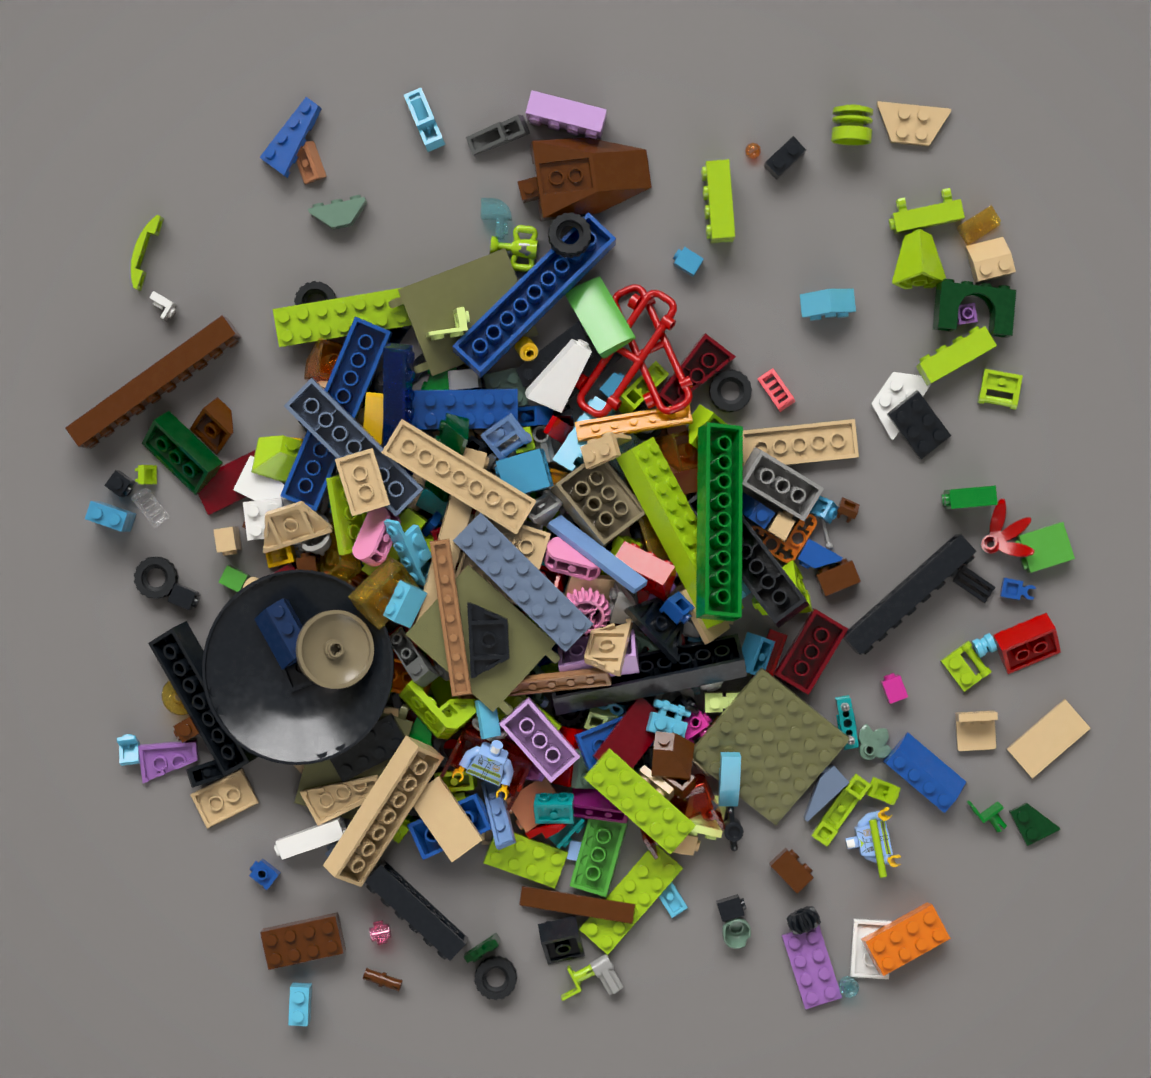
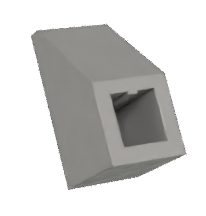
[608,580,635,624]

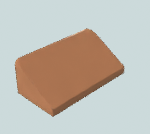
[296,141,326,185]

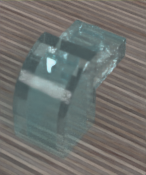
[481,198,512,239]

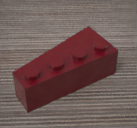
[659,333,736,406]

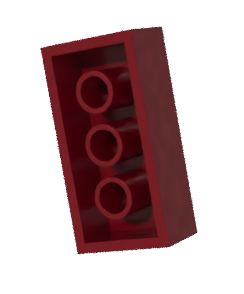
[774,608,848,695]

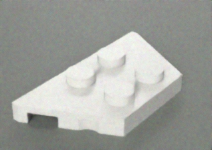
[871,372,931,440]

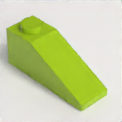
[618,361,669,414]

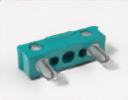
[835,695,859,750]

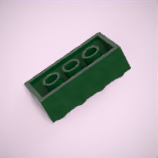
[142,411,223,495]
[425,413,469,502]

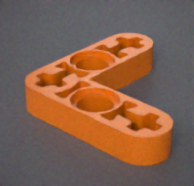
[751,513,817,563]

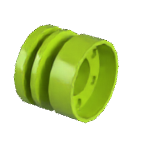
[831,104,873,146]

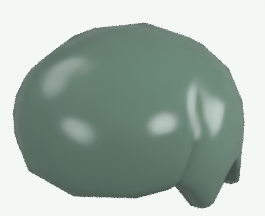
[722,918,751,949]

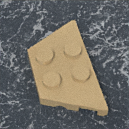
[877,101,951,146]
[263,501,333,553]
[584,618,633,676]

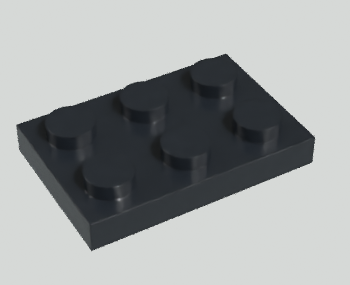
[887,390,951,459]

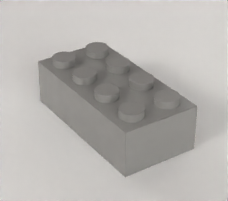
[743,447,824,521]

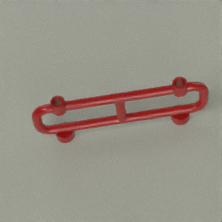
[612,284,693,415]
[575,290,677,418]

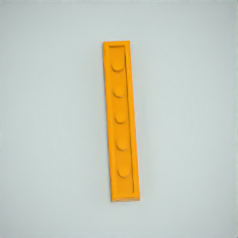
[575,405,693,442]

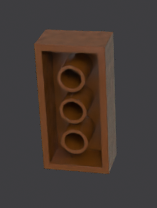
[260,912,346,970]

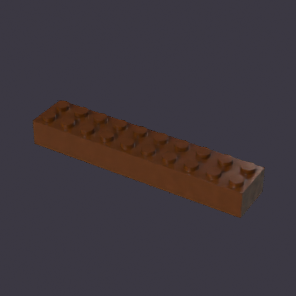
[65,315,242,449]

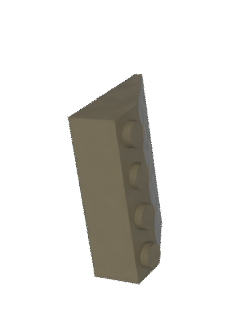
[551,462,645,547]

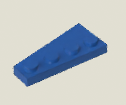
[260,97,322,178]

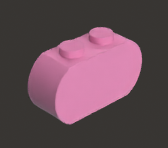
[352,507,401,567]
[544,537,601,581]

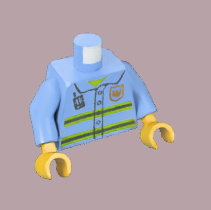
[452,740,514,800]
[845,807,901,867]

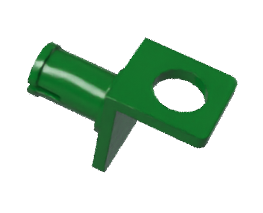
[967,800,1007,832]

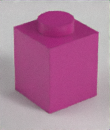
[880,673,908,704]

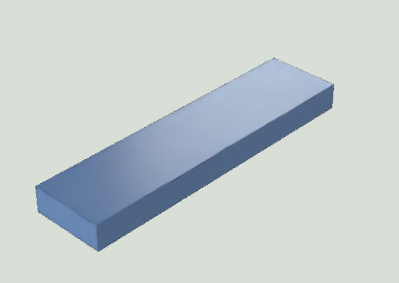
[481,781,516,850]

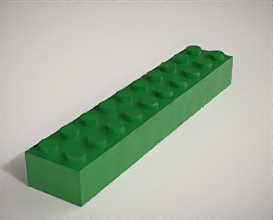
[696,422,743,621]

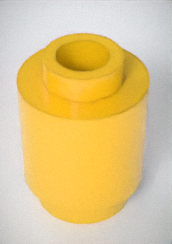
[515,336,538,361]

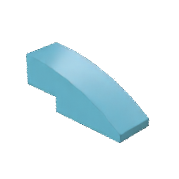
[404,88,445,152]
[718,752,741,806]

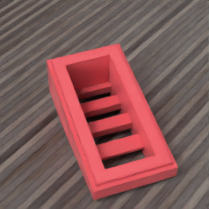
[757,368,795,412]

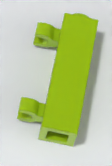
[889,188,965,235]

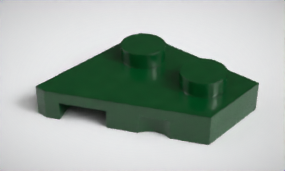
[1009,803,1061,846]
[463,933,500,963]

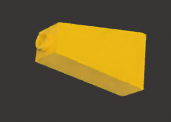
[363,392,387,446]

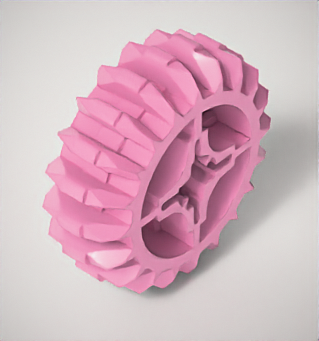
[567,587,611,637]

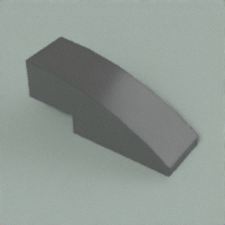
[466,115,530,155]

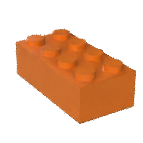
[861,902,951,976]

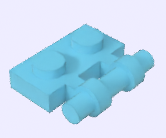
[646,699,691,738]

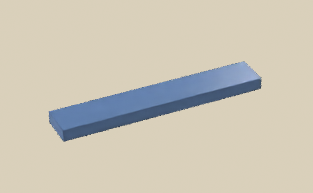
[547,515,648,594]

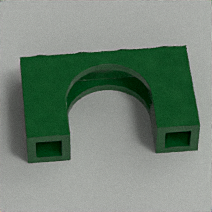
[932,279,1016,338]

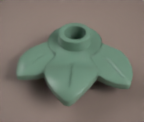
[858,724,892,760]

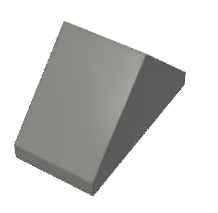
[448,369,483,390]
[527,491,563,527]

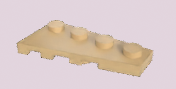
[300,775,379,826]

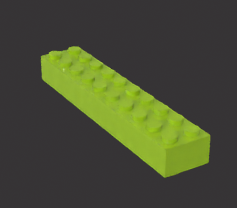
[616,437,744,629]

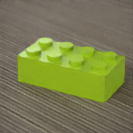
[701,159,735,244]

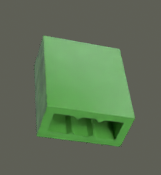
[1015,522,1075,573]

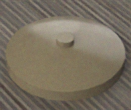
[296,610,374,689]

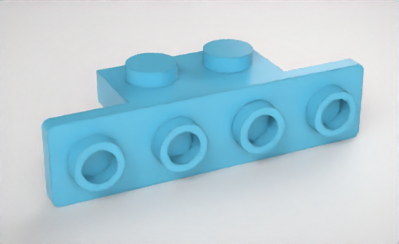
[384,519,432,585]

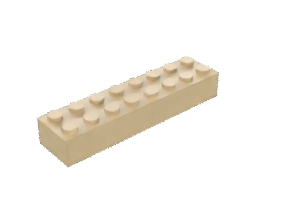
[323,736,444,887]

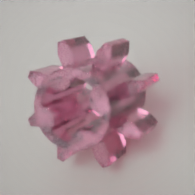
[369,920,391,945]

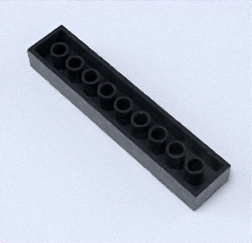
[552,634,747,715]

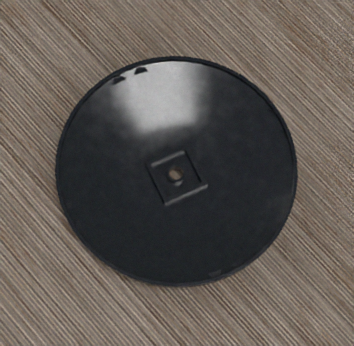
[202,570,394,765]

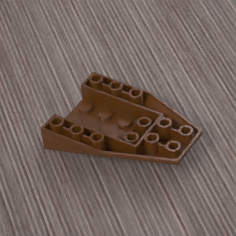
[530,138,652,221]

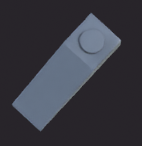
[803,764,850,822]

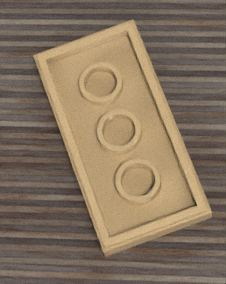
[1007,699,1091,779]
[413,776,484,862]

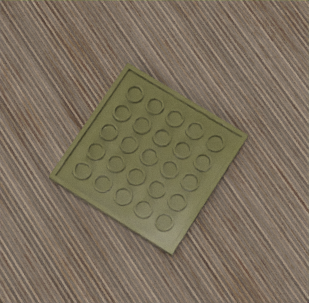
[693,667,849,825]

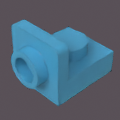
[810,496,838,524]

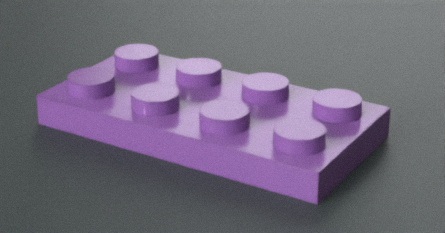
[782,925,842,1009]

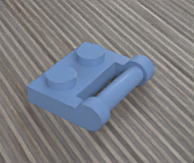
[480,413,532,460]

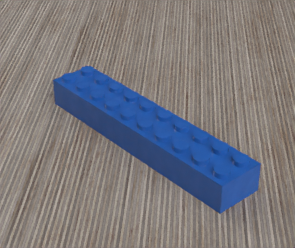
[452,212,616,378]
[280,317,393,511]

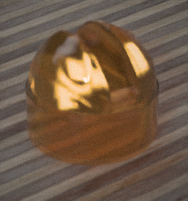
[745,143,761,159]

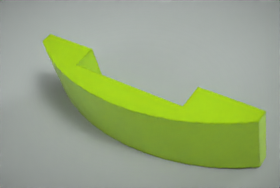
[131,215,164,291]
[811,773,872,846]

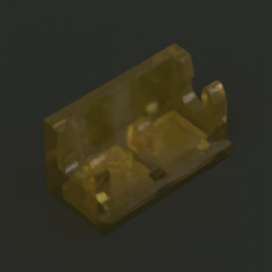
[956,205,1001,246]

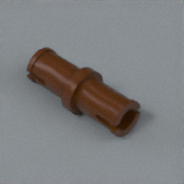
[363,968,403,992]

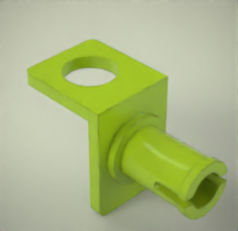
[561,964,595,1001]

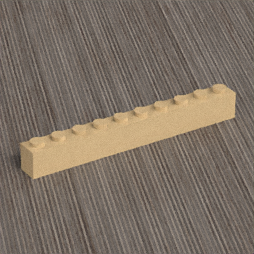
[414,447,489,624]

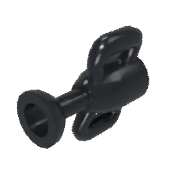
[722,806,744,852]

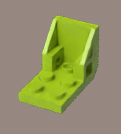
[399,680,479,739]

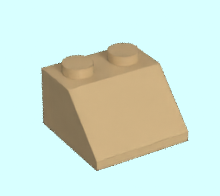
[965,237,1016,283]

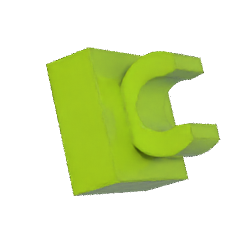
[135,465,157,485]

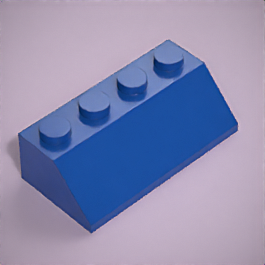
[883,732,966,813]
[408,793,491,860]

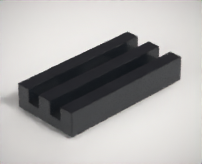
[952,566,996,603]

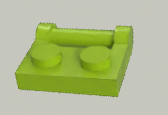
[978,369,1023,410]
[940,641,992,692]

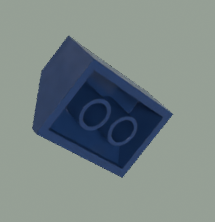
[254,599,303,670]

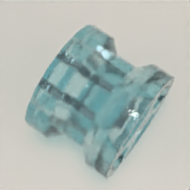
[838,976,859,998]

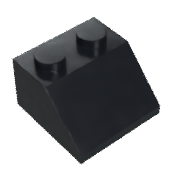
[538,916,585,965]

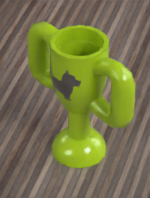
[490,225,538,272]

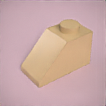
[766,510,796,541]
[673,834,701,856]

